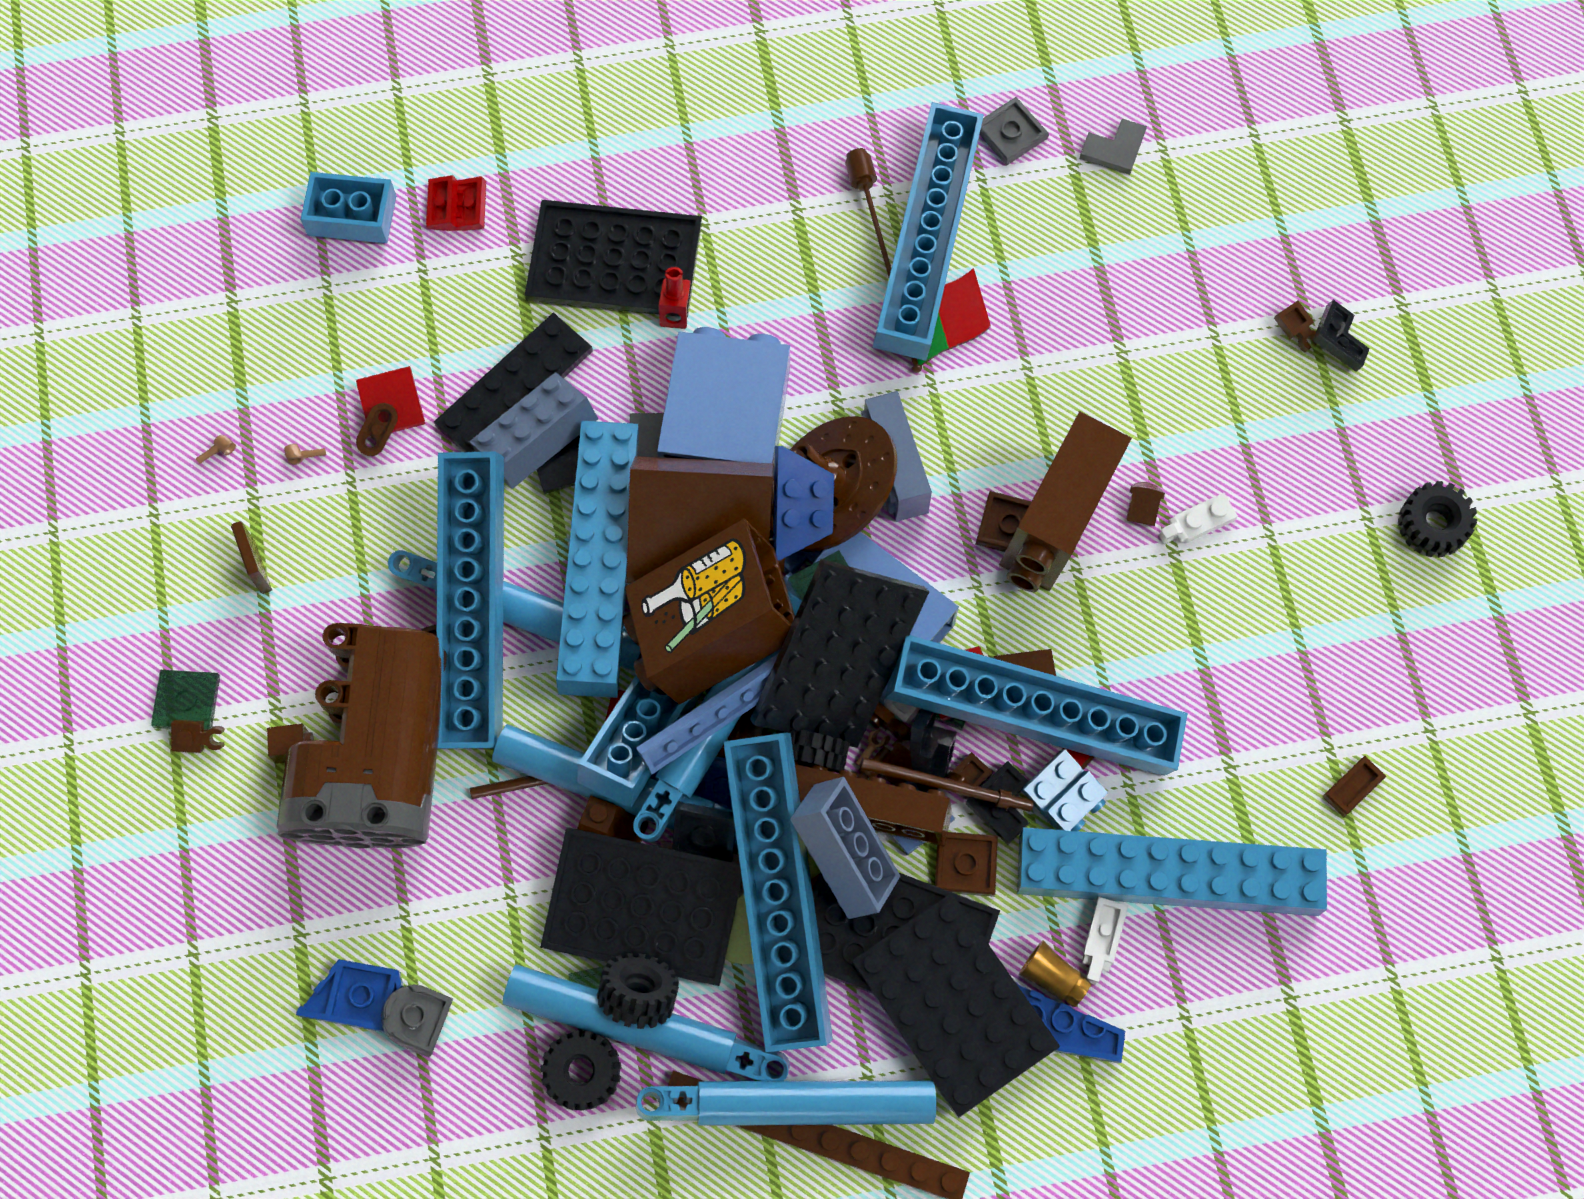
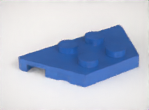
[773,446,834,560]
[296,959,404,1033]

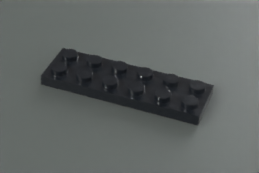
[434,312,593,452]

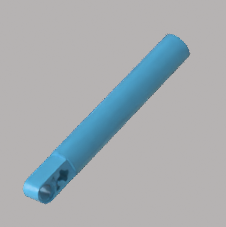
[388,550,642,671]
[633,592,802,843]
[492,724,738,853]
[503,964,790,1081]
[635,1080,936,1126]

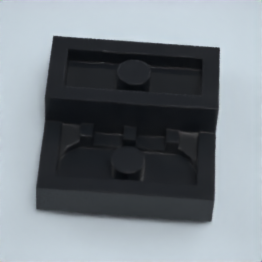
[536,435,580,494]

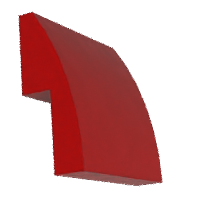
[426,175,487,231]
[356,366,426,438]

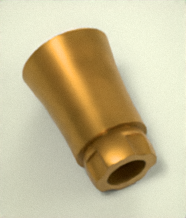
[1018,940,1091,1007]

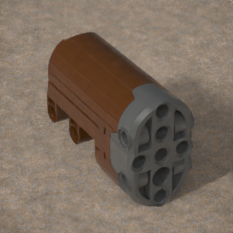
[277,623,447,849]

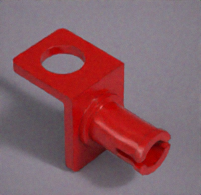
[659,267,691,329]

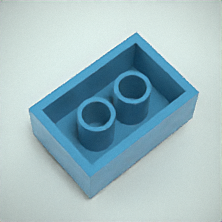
[300,172,397,243]

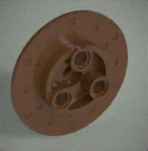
[771,416,898,552]

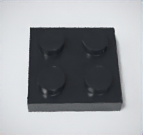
[672,801,736,862]

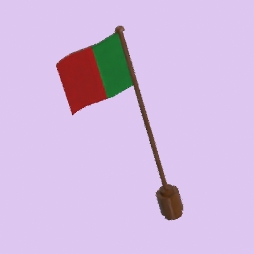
[845,148,991,373]

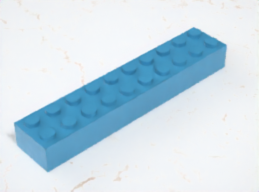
[872,102,984,361]
[556,421,639,698]
[437,451,504,749]
[885,635,1188,776]
[724,733,833,1052]
[1017,827,1327,916]

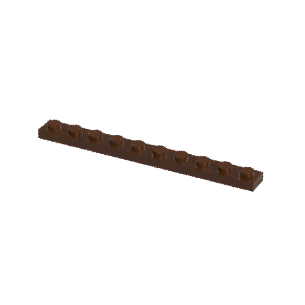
[668,1070,970,1199]

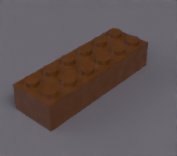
[794,760,952,847]

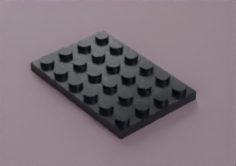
[525,200,702,317]
[750,559,929,748]
[540,827,742,986]
[813,871,1000,993]
[851,893,1060,1119]

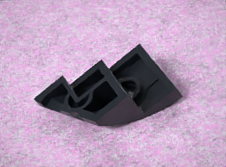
[910,709,957,793]

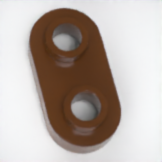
[356,403,398,456]

